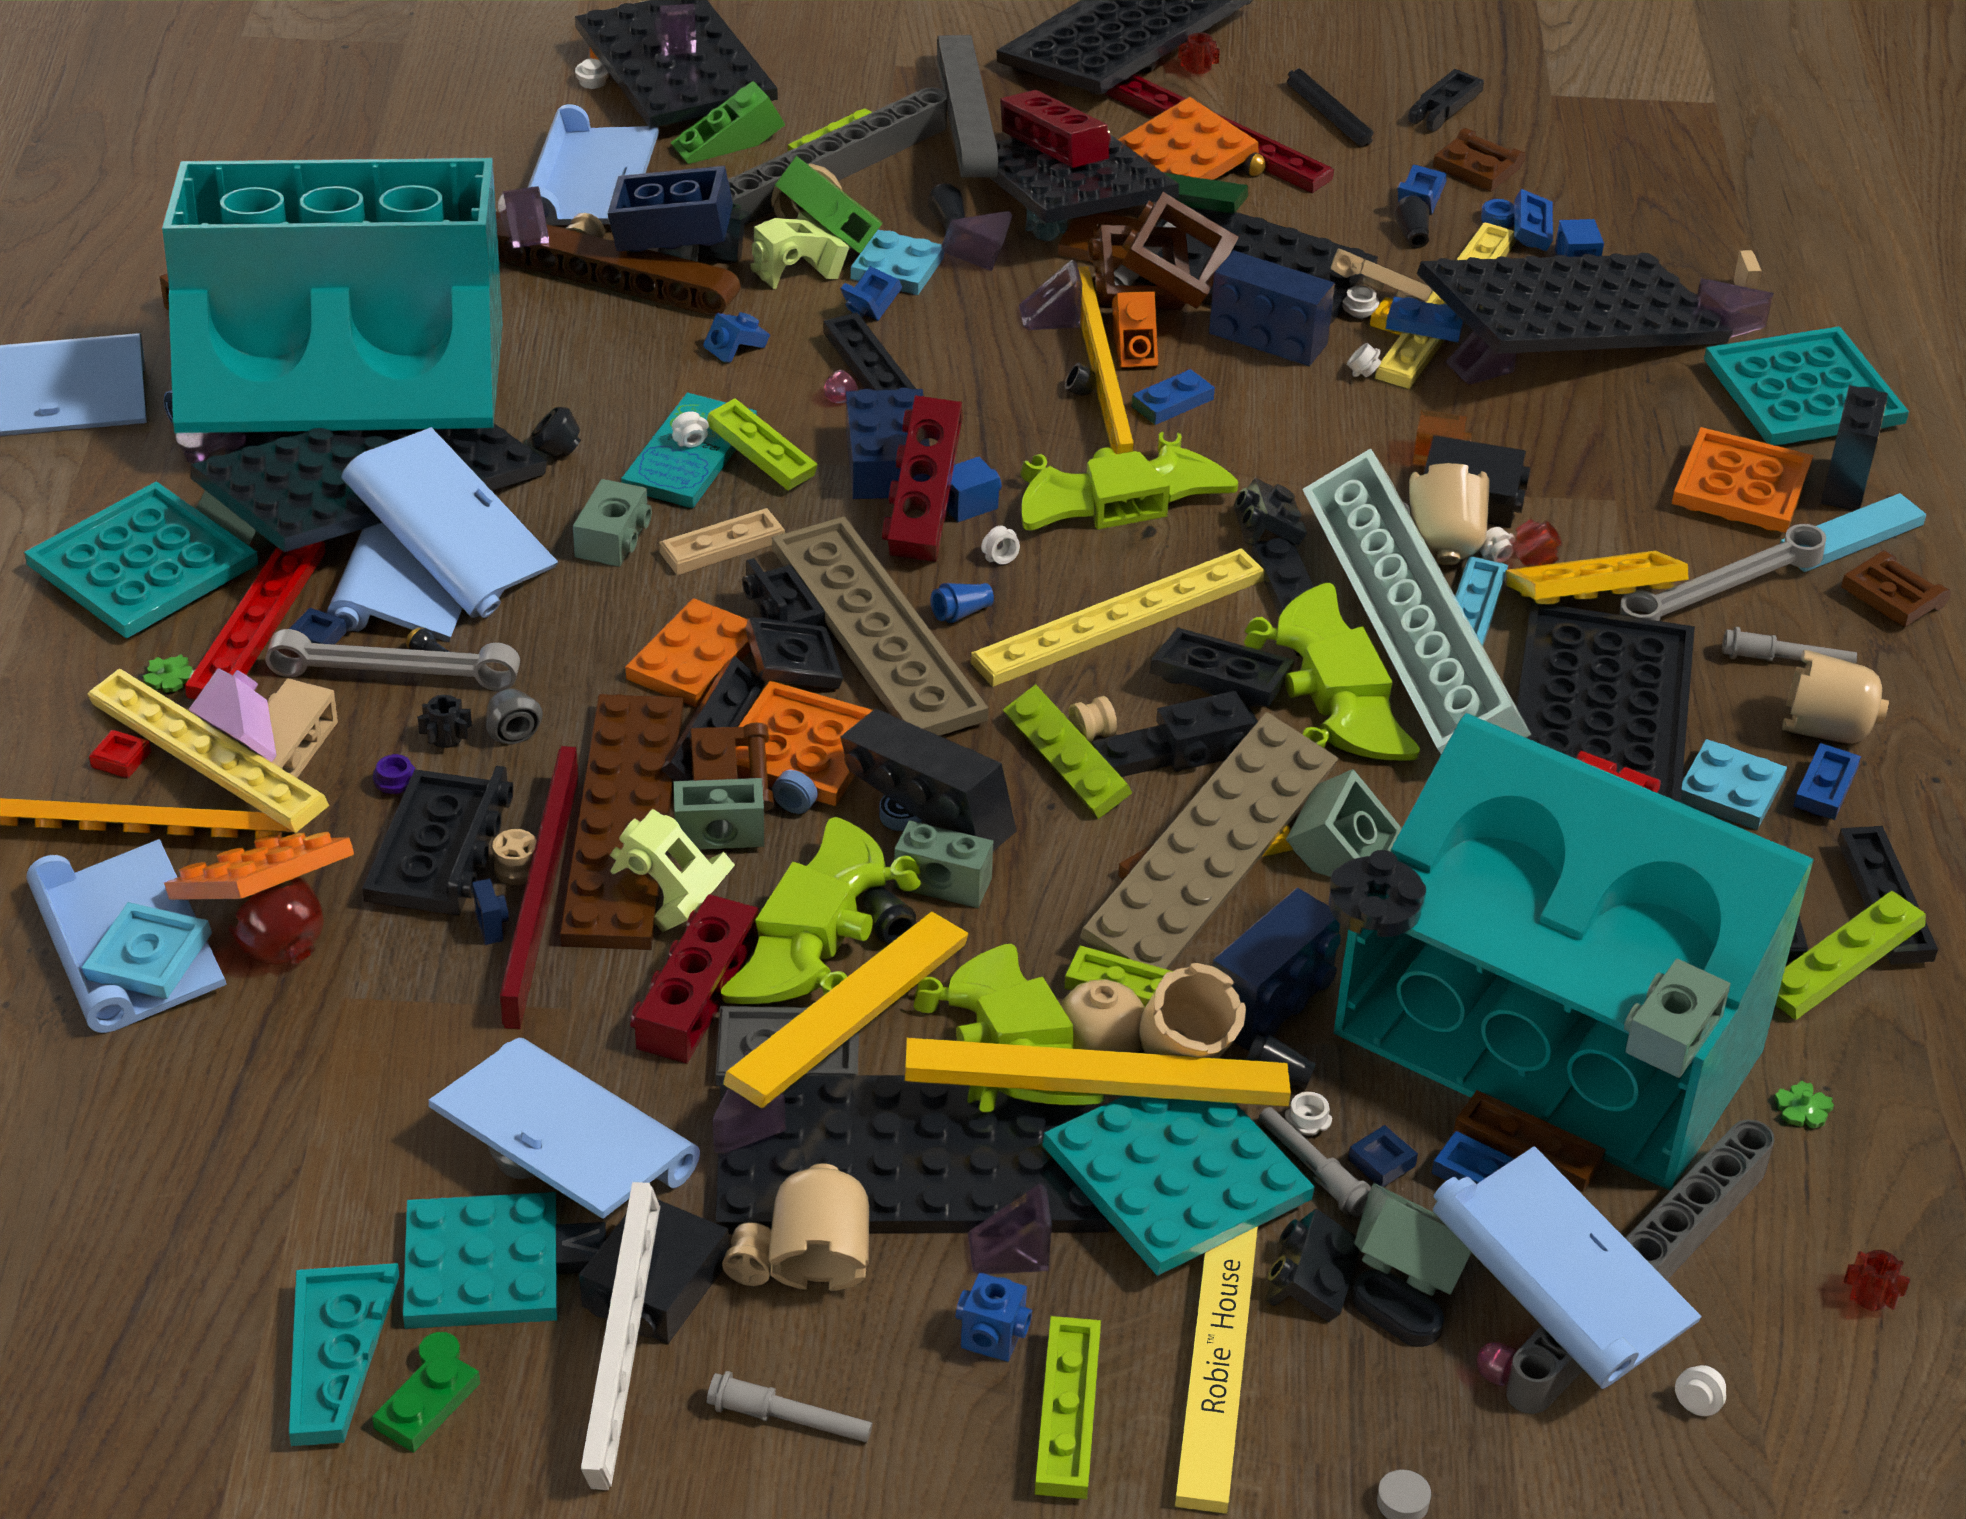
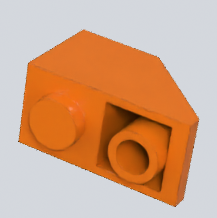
[1112,291,1158,368]

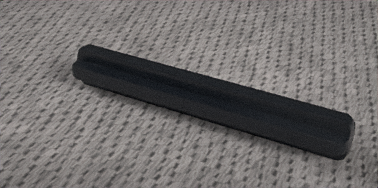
[1287,68,1374,147]

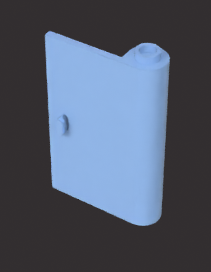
[521,104,659,226]
[0,333,147,436]
[341,427,558,618]
[327,523,462,642]
[26,839,227,1033]
[428,1038,700,1219]
[1433,1146,1702,1389]

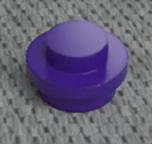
[373,754,415,794]

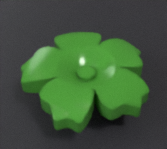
[143,654,195,693]
[1774,1081,1834,1128]

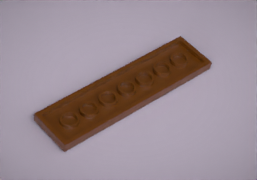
[560,694,684,950]

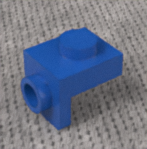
[1397,164,1447,215]
[840,266,903,321]
[703,312,770,363]

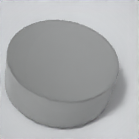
[1377,1470,1431,1519]

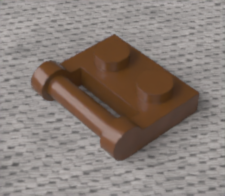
[1433,127,1525,192]
[1841,550,1951,627]
[690,722,774,811]

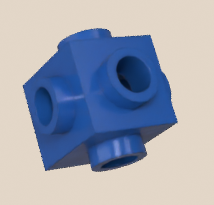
[955,1272,1032,1362]

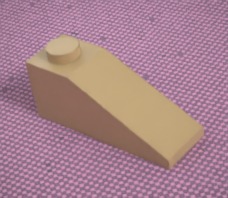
[267,678,338,778]

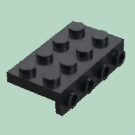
[362,766,514,916]

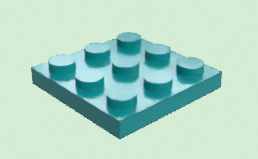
[403,1192,557,1329]

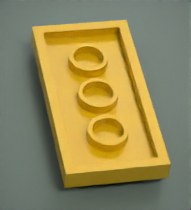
[1506,550,1689,604]

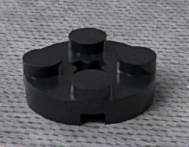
[1329,850,1426,937]

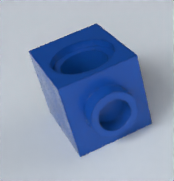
[1555,219,1604,257]

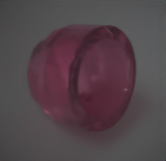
[824,370,857,404]
[1477,1341,1518,1387]

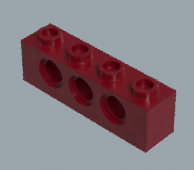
[1000,90,1111,168]
[882,395,963,562]
[630,894,759,1064]

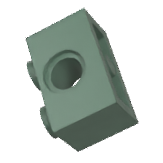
[573,479,652,567]
[674,778,764,850]
[894,820,993,908]
[1624,958,1731,1078]

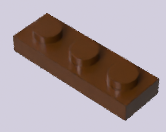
[1453,1090,1606,1192]

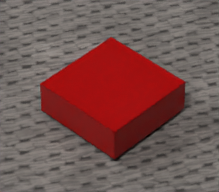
[89,730,151,779]

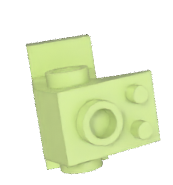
[750,212,849,289]
[610,809,735,932]

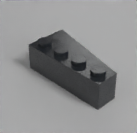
[840,708,1017,851]

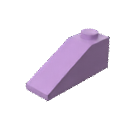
[188,668,277,762]

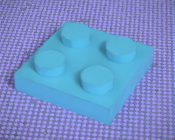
[851,230,945,295]
[1681,739,1787,830]
[82,902,212,999]

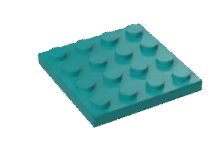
[1704,326,1909,445]
[24,481,258,639]
[1042,1096,1315,1276]

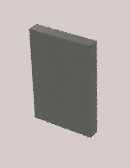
[716,1006,859,1086]

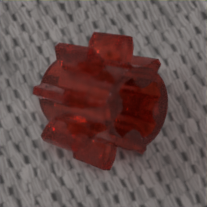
[1178,32,1220,74]
[1512,519,1563,567]
[1843,1250,1910,1311]

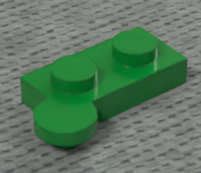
[372,1332,480,1453]

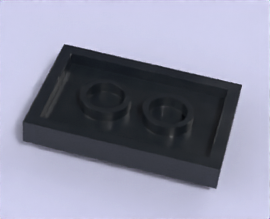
[1149,627,1295,707]

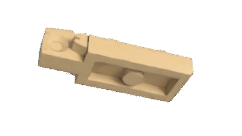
[1330,248,1432,301]

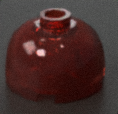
[228,877,325,965]

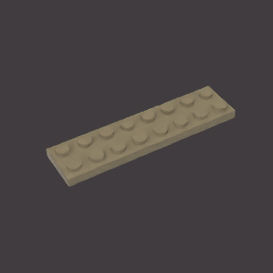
[772,516,988,736]
[1080,712,1338,970]

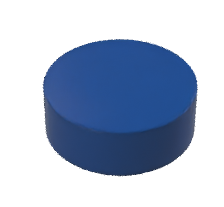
[1481,199,1514,229]

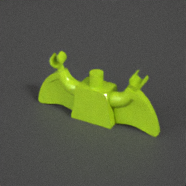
[1020,432,1239,531]
[1244,583,1420,761]
[721,817,921,1004]
[913,944,1104,1112]

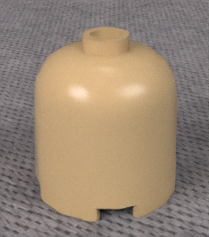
[1409,463,1489,565]
[1782,650,1889,744]
[1139,963,1246,1058]
[768,1164,869,1291]

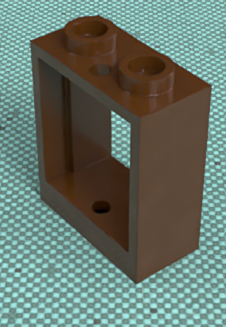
[1121,192,1239,309]
[1088,225,1190,310]

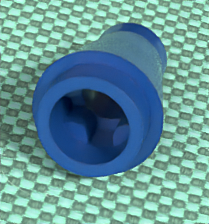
[930,583,994,623]

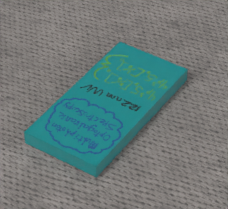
[621,392,757,508]

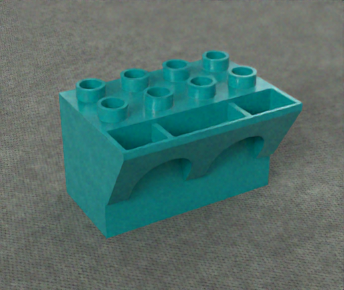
[162,158,503,433]
[1333,713,1814,1191]

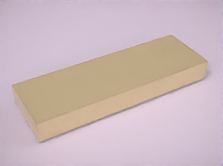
[659,508,785,575]

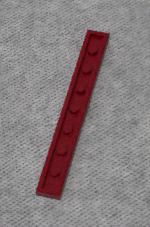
[1104,74,1334,193]
[500,746,578,1029]

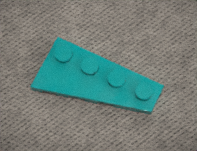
[289,1263,400,1446]

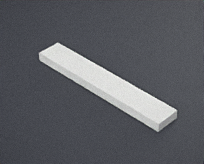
[581,1182,660,1490]

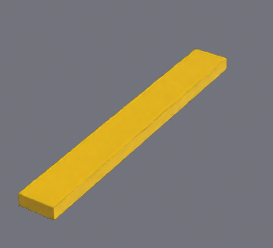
[1073,266,1134,454]
[723,912,969,1108]
[905,1038,1291,1106]

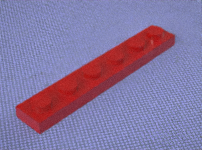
[185,541,326,700]

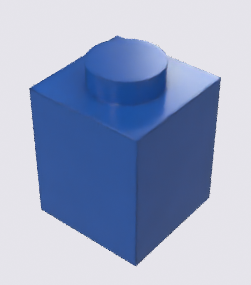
[946,457,1002,522]

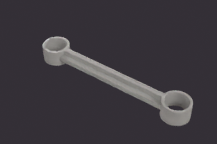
[1619,524,1826,621]
[265,629,520,691]

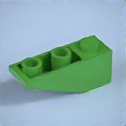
[671,81,785,164]
[775,156,883,253]

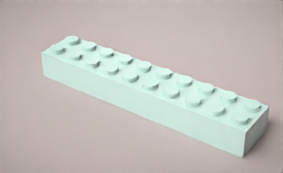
[1302,449,1531,754]

